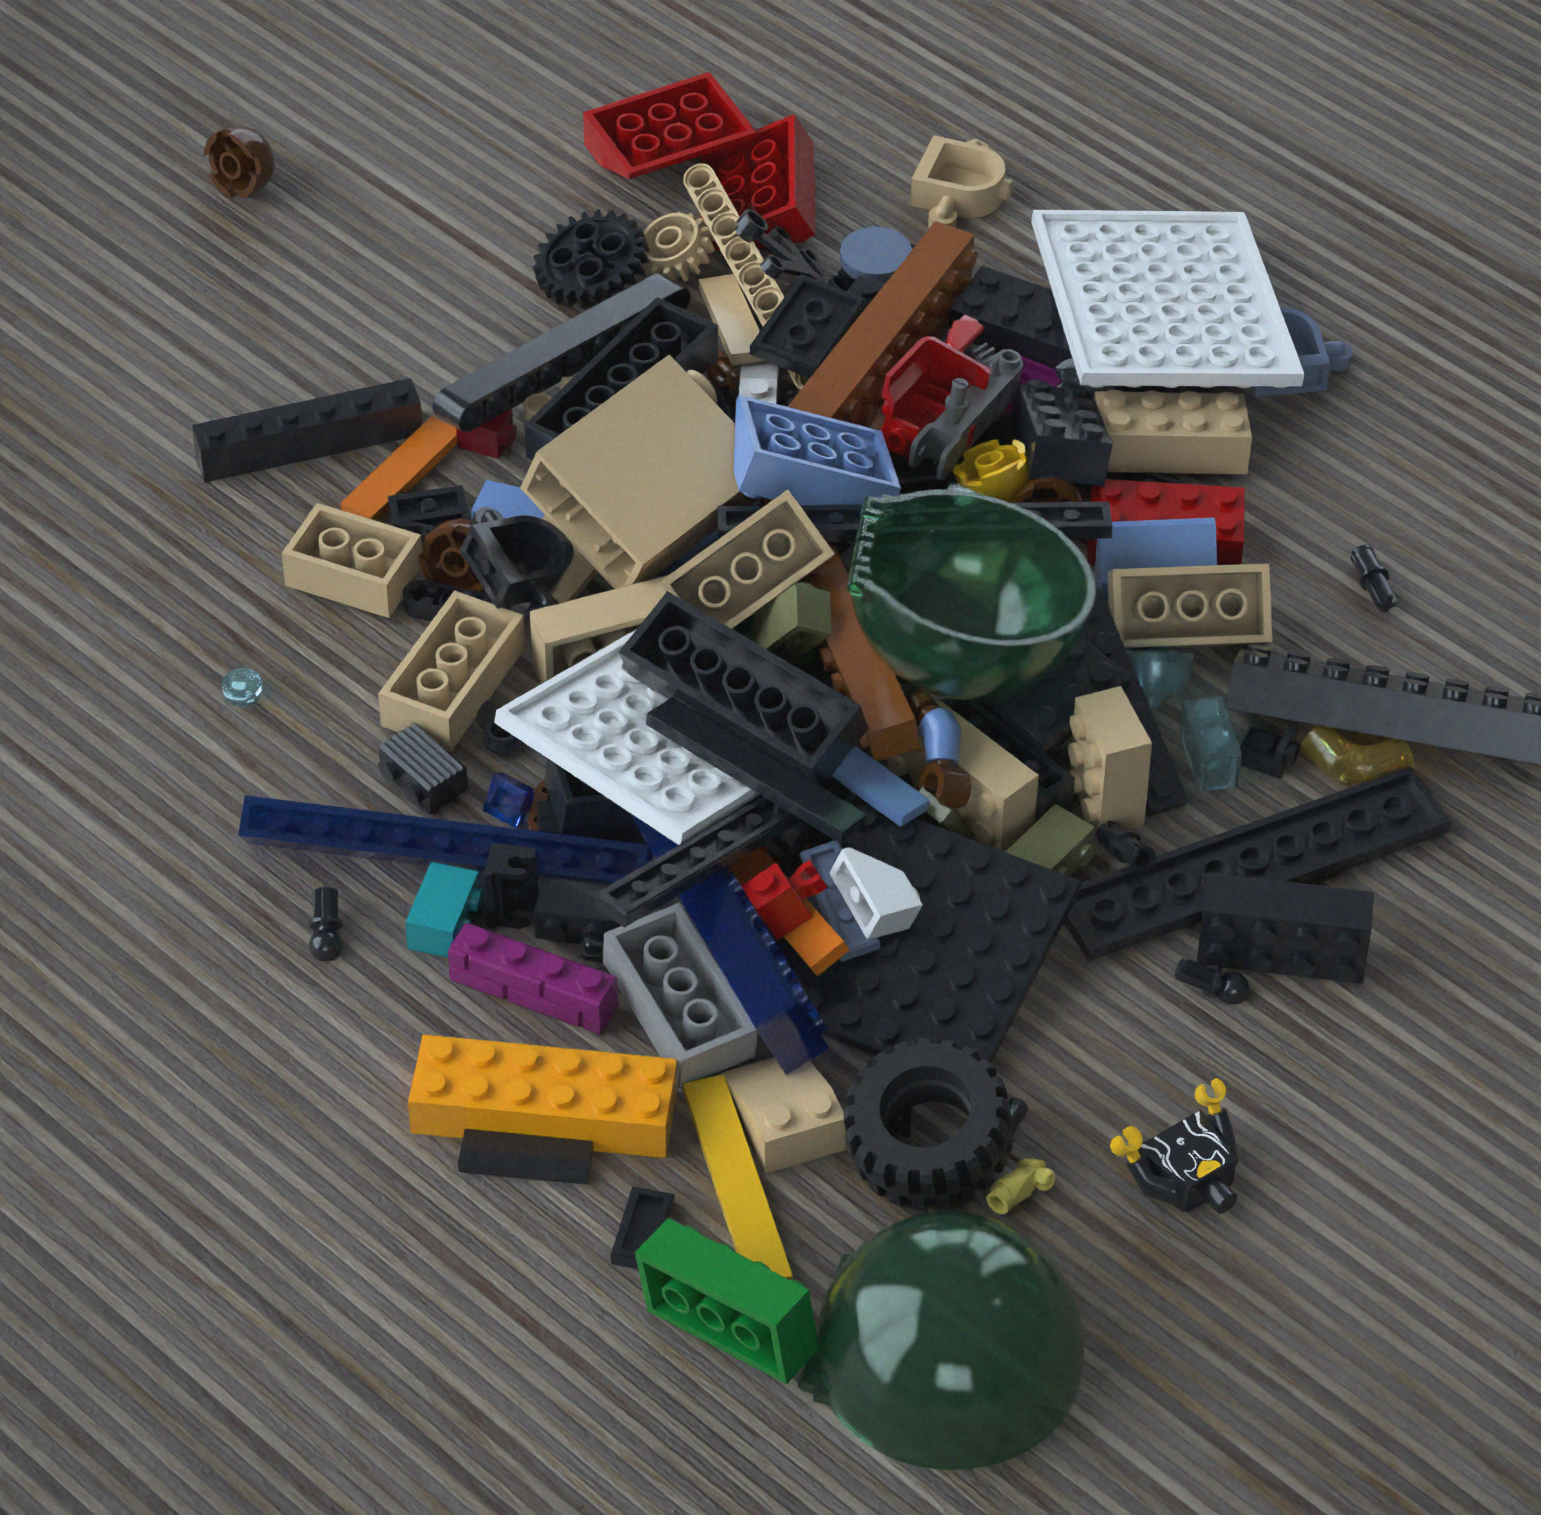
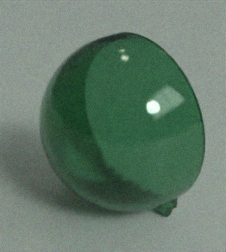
[847,490,1095,701]
[798,1211,1084,1470]

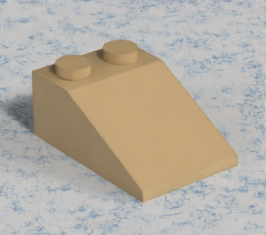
[721,1050,846,1174]

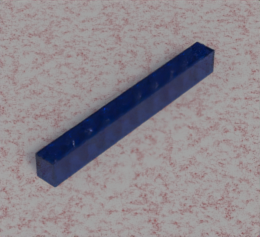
[238,795,654,883]

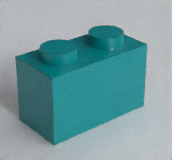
[405,861,485,958]

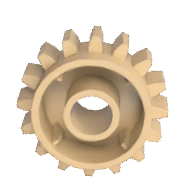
[642,212,715,282]

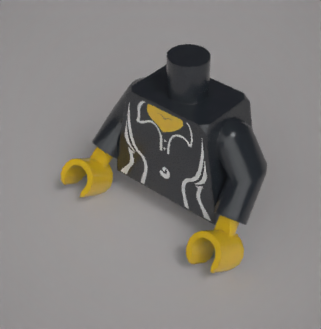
[1110,1078,1238,1214]

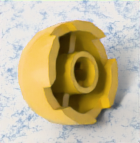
[953,439,1029,503]

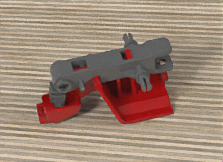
[880,315,1023,481]

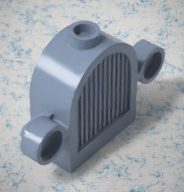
[1251,307,1352,397]

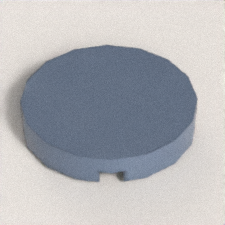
[840,226,912,283]

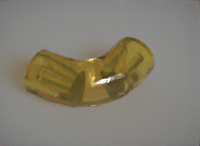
[1301,725,1414,785]

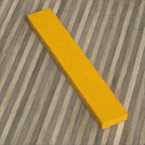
[683,1074,793,1280]

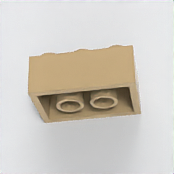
[282,503,422,618]
[1067,686,1152,832]

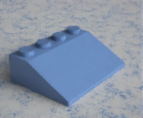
[734,395,901,505]

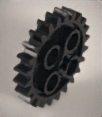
[533,209,650,309]

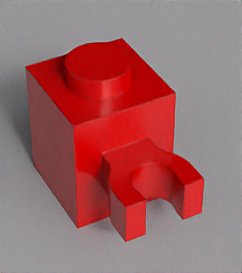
[742,859,828,940]

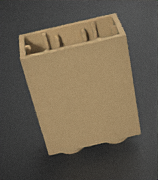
[520,355,755,589]

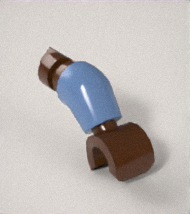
[906,687,972,808]

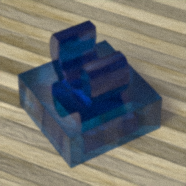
[482,772,535,827]

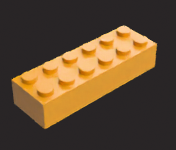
[408,1034,678,1158]

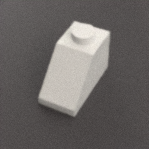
[829,847,923,940]

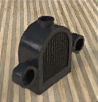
[459,507,574,620]

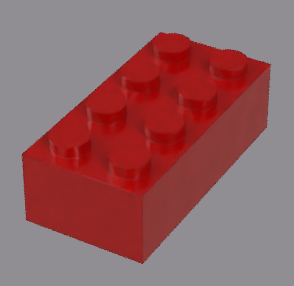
[1087,479,1245,565]

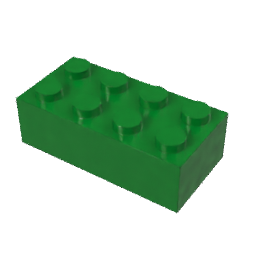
[635,1218,820,1384]

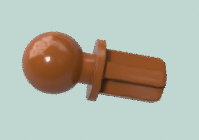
[704,349,740,390]

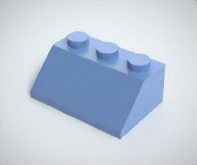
[1094,518,1217,606]

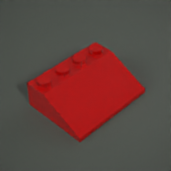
[583,72,757,179]
[701,114,816,250]

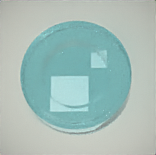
[222,668,262,706]

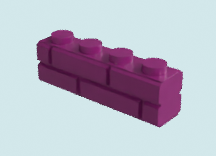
[448,923,618,1035]

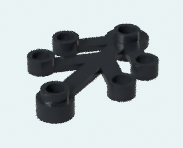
[735,209,851,292]

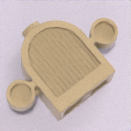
[911,135,1013,228]

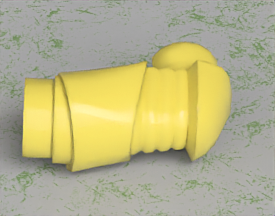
[986,1158,1055,1214]

